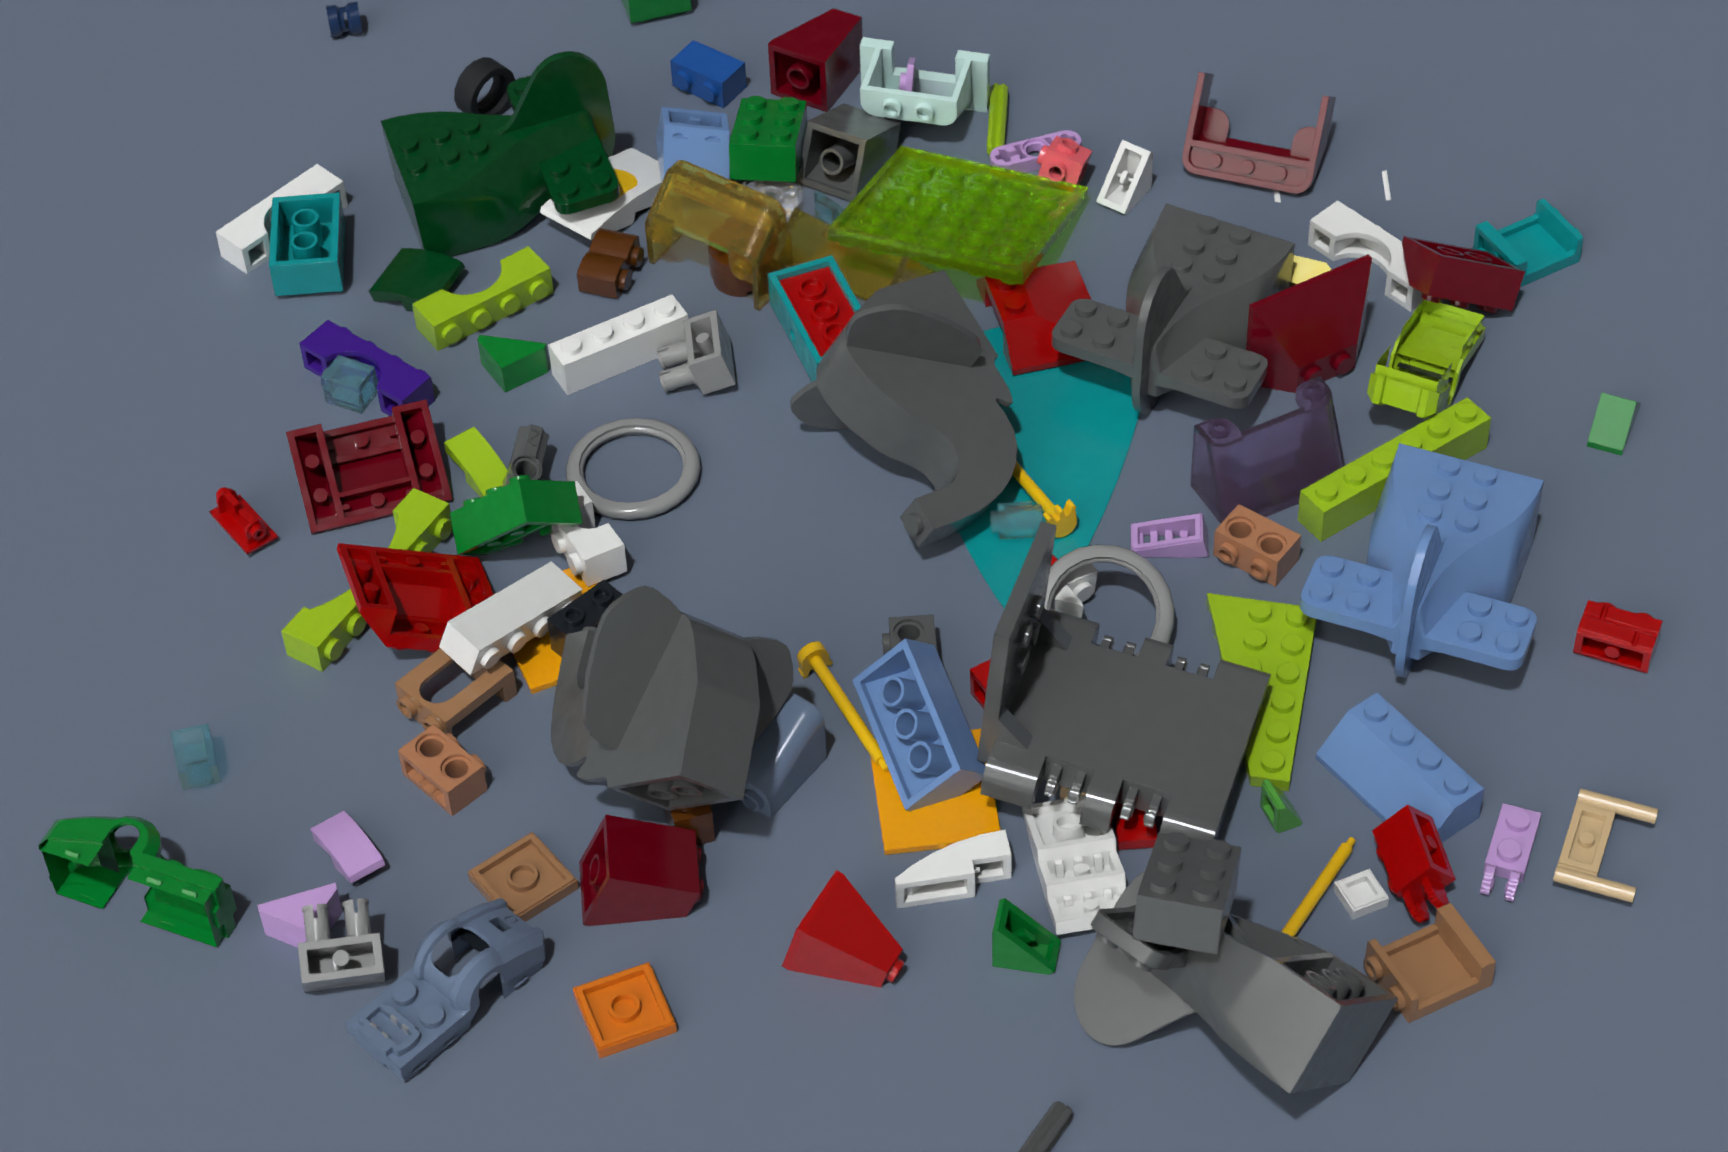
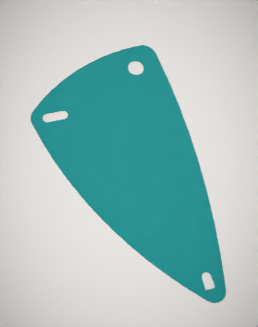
[959,327,1140,609]

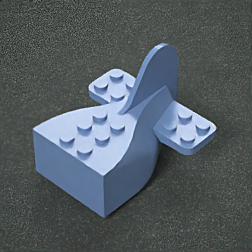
[1300,443,1544,678]

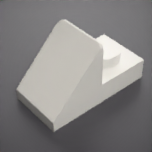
[1051,564,1098,618]

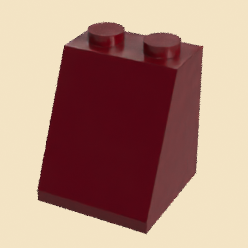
[768,8,863,112]
[579,815,704,926]

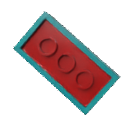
[768,255,861,382]

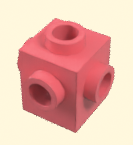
[1037,136,1093,192]

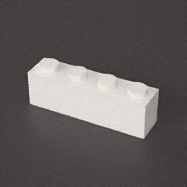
[548,294,688,395]
[439,561,583,676]

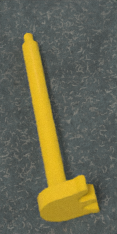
[1012,461,1077,538]
[797,641,889,772]
[1281,837,1356,937]

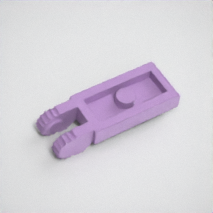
[1480,803,1542,902]

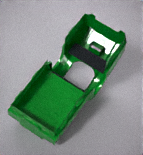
[38,816,237,947]

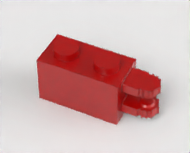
[1372,804,1456,923]

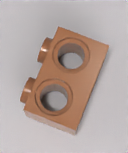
[1213,504,1301,587]
[398,724,488,816]

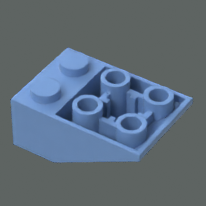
[656,107,729,201]

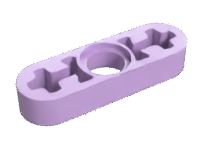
[990,130,1081,178]

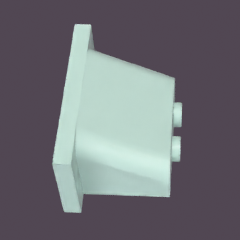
[860,37,990,126]

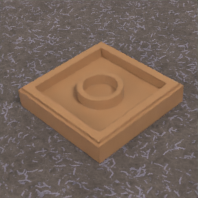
[468,831,579,922]

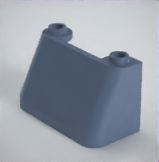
[741,691,827,818]

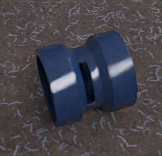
[326,1,363,38]

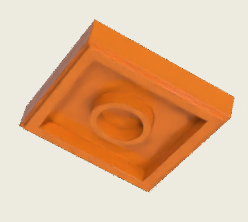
[572,962,677,1059]

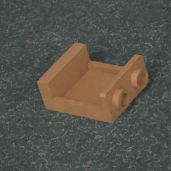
[1363,903,1496,1023]

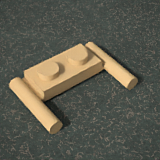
[1553,788,1659,903]

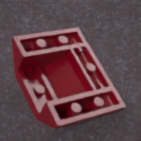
[1246,254,1372,393]
[286,399,453,535]

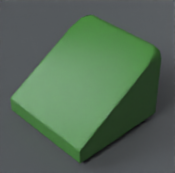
[1260,779,1302,833]

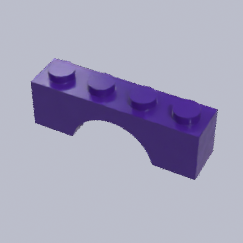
[299,320,435,416]

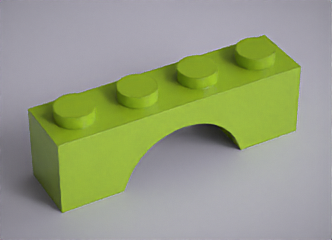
[412,246,554,351]

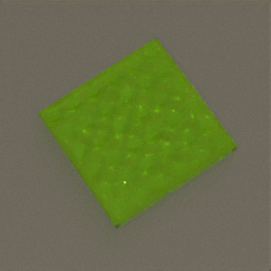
[828,146,1088,285]

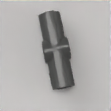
[503,424,549,486]

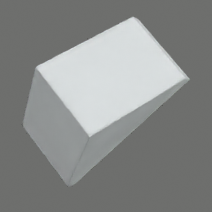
[1096,140,1153,215]

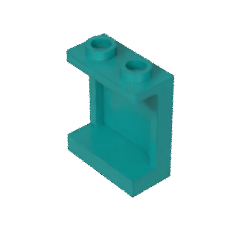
[1473,198,1583,287]

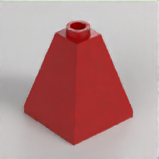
[782,870,905,988]

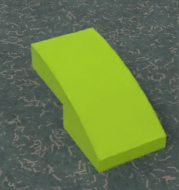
[444,427,508,497]

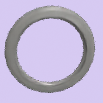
[565,417,701,520]
[1045,544,1174,657]

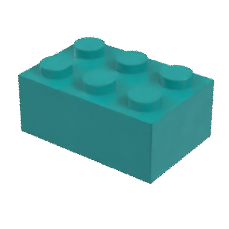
[269,192,345,296]

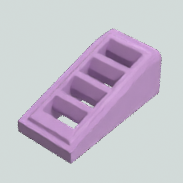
[1131,513,1209,558]

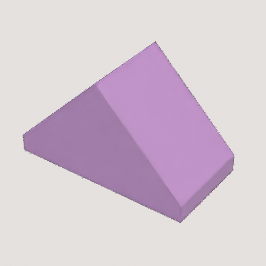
[257,883,343,948]

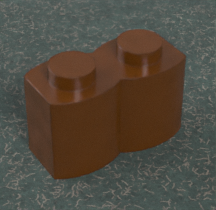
[577,228,644,299]

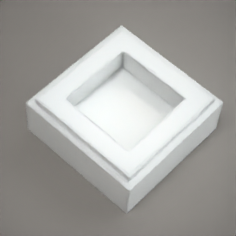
[1333,869,1389,920]

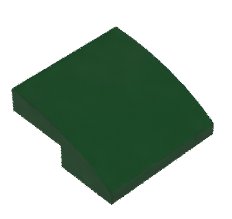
[369,248,465,311]

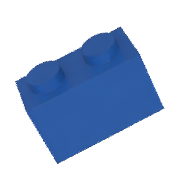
[670,40,747,108]

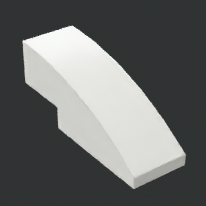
[895,830,1011,909]

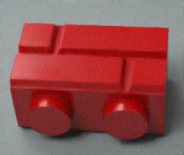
[1573,600,1663,673]

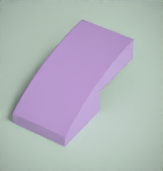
[310,811,385,883]

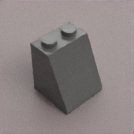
[797,103,901,203]

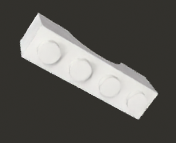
[216,164,348,274]
[1308,200,1423,312]

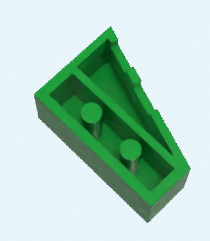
[450,475,583,555]

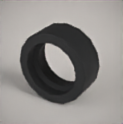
[454,57,515,115]

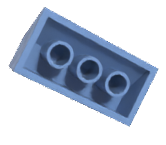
[852,638,985,811]
[1315,693,1484,842]

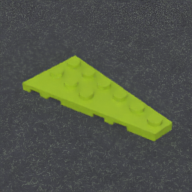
[1206,593,1317,791]

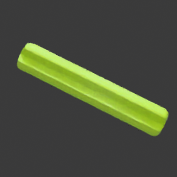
[987,83,1008,156]

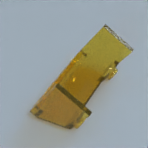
[645,160,790,311]
[772,207,936,301]

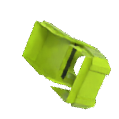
[1367,299,1486,420]

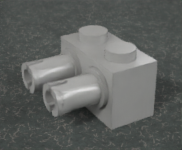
[657,310,736,395]
[297,898,385,992]

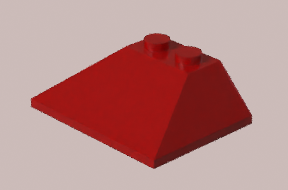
[976,261,1092,375]
[337,543,494,653]

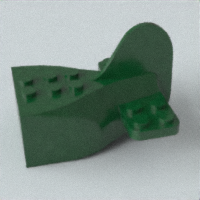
[381,51,620,257]

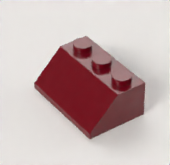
[1402,236,1525,313]

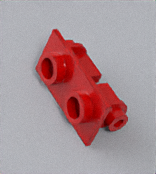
[209,487,278,555]

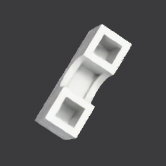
[550,481,627,587]

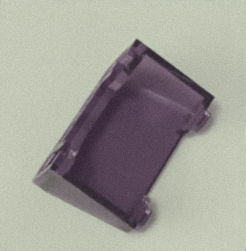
[1190,376,1346,523]

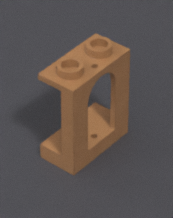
[395,648,517,735]

